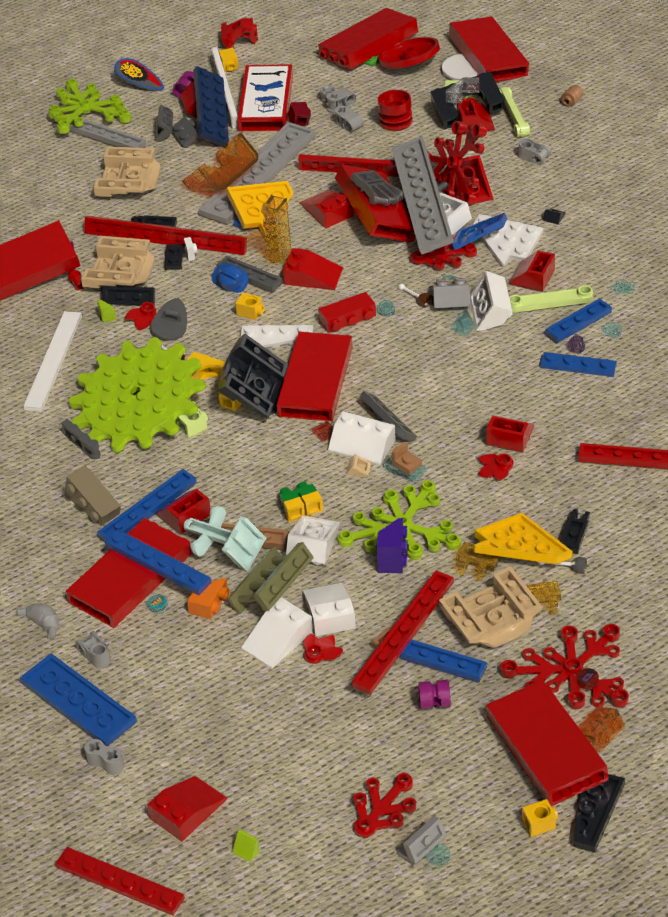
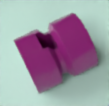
[173,71,194,98]
[418,679,451,710]

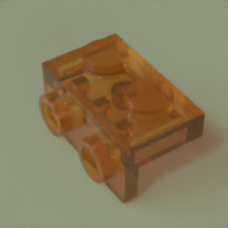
[579,707,625,752]

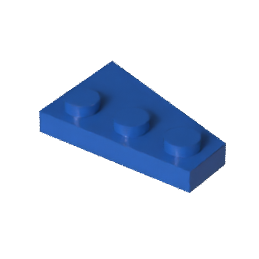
[452,212,508,250]

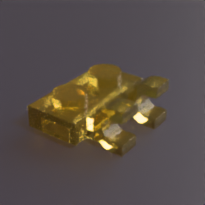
[456,542,501,582]
[526,581,561,618]

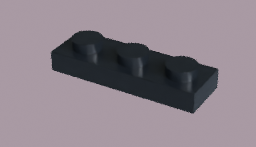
[102,286,156,305]

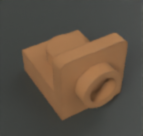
[392,442,422,476]

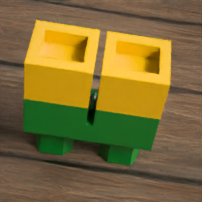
[280,481,323,522]

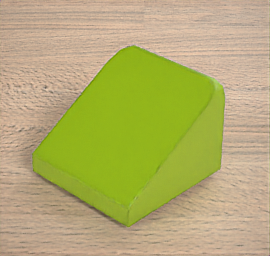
[97,300,116,323]
[233,829,260,862]

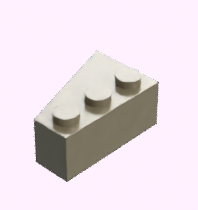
[65,465,121,526]

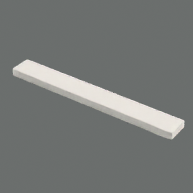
[211,47,238,129]
[23,311,82,412]

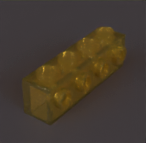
[261,195,291,264]

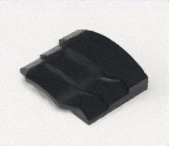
[218,334,288,419]

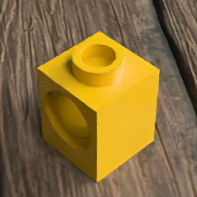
[218,48,239,72]
[235,293,265,320]
[522,799,558,837]

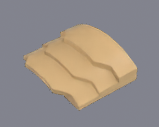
[93,147,161,197]
[81,236,155,288]
[439,566,542,648]

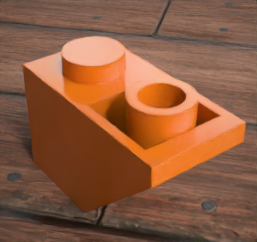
[187,578,230,620]

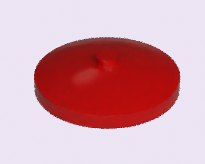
[378,37,440,69]

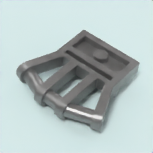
[350,170,404,206]

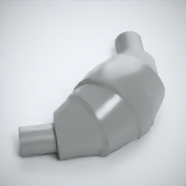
[17,603,60,639]

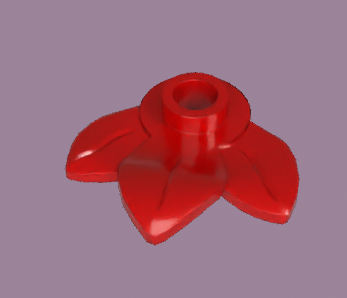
[125,302,157,330]
[478,453,514,480]
[303,634,343,664]

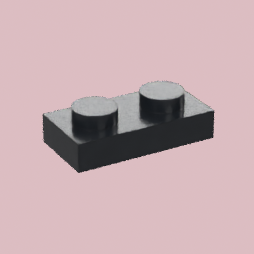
[164,244,184,270]

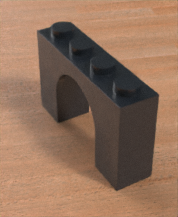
[430,71,505,130]

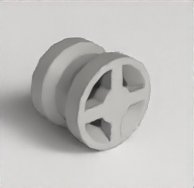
[320,85,336,103]

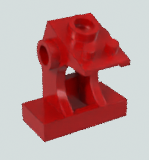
[221,18,258,49]

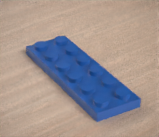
[20,653,137,746]

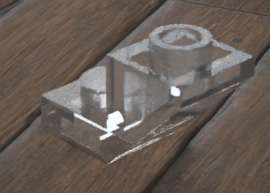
[446,77,480,104]

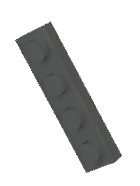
[216,255,283,293]
[360,391,417,442]

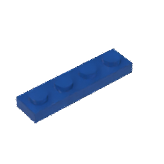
[545,298,612,343]
[541,352,617,377]
[401,640,487,682]

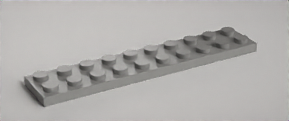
[199,122,316,224]
[392,136,454,254]

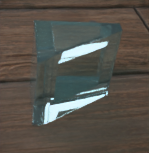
[615,280,635,294]
[455,310,475,336]

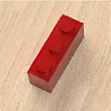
[318,292,376,333]

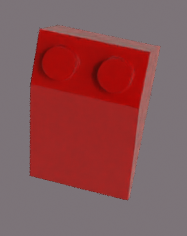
[446,155,494,204]
[299,190,354,229]
[283,248,343,290]
[147,776,228,842]

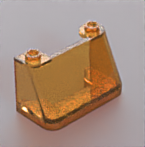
[182,132,259,192]

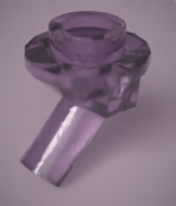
[568,334,585,354]

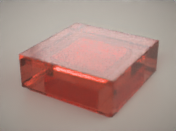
[312,421,334,442]

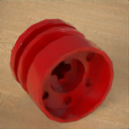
[377,89,413,131]

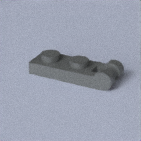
[61,419,101,459]

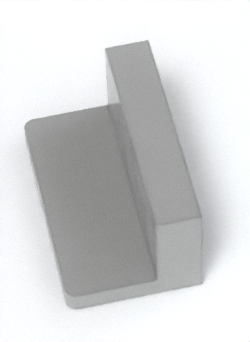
[397,816,447,864]

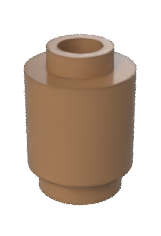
[561,85,583,107]

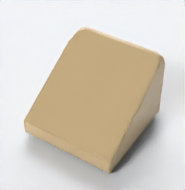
[346,454,371,476]

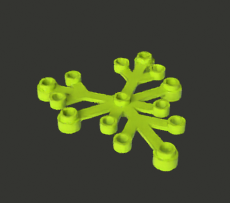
[48,79,131,134]
[338,480,461,560]

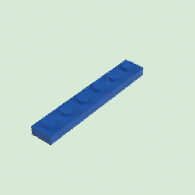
[97,469,197,542]
[105,529,212,595]

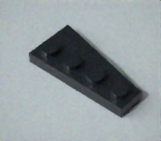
[573,774,625,852]

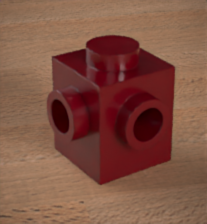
[288,102,311,127]

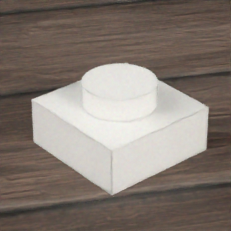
[184,237,197,261]

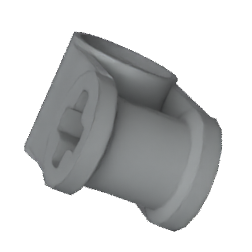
[326,88,357,113]
[335,105,364,133]
[518,139,551,165]
[75,631,111,668]

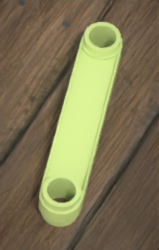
[499,87,530,138]
[509,285,593,313]

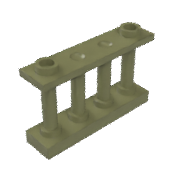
[227,542,314,614]

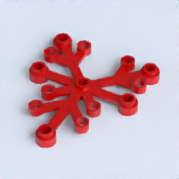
[428,121,487,206]
[501,624,629,709]

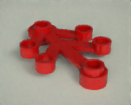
[410,236,477,270]
[353,772,416,837]

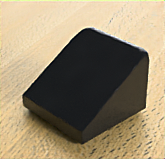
[543,208,566,225]

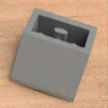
[432,278,470,308]

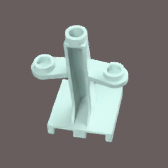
[184,506,266,572]

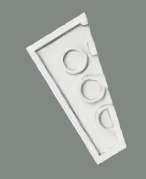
[241,325,313,348]

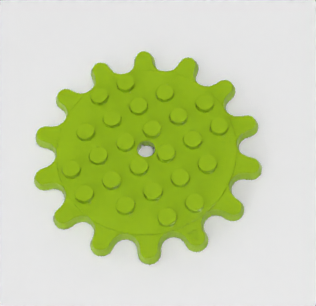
[69,337,206,453]

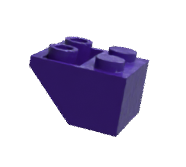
[377,518,408,573]

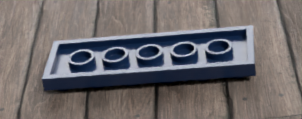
[193,66,229,147]

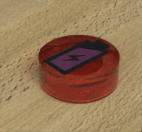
[577,668,599,689]

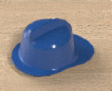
[212,263,249,293]

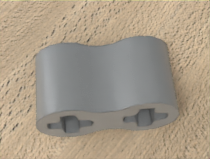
[84,739,124,775]

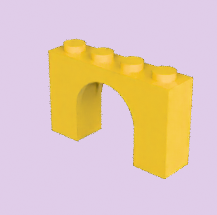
[186,351,242,411]

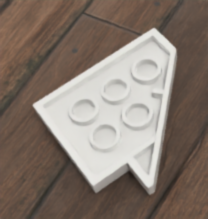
[473,214,544,268]

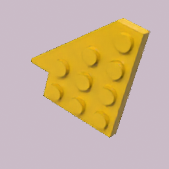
[226,181,294,237]
[473,512,573,564]

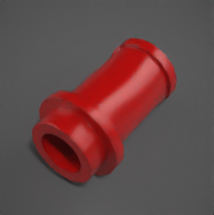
[68,270,85,290]

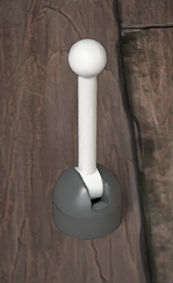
[538,557,587,574]

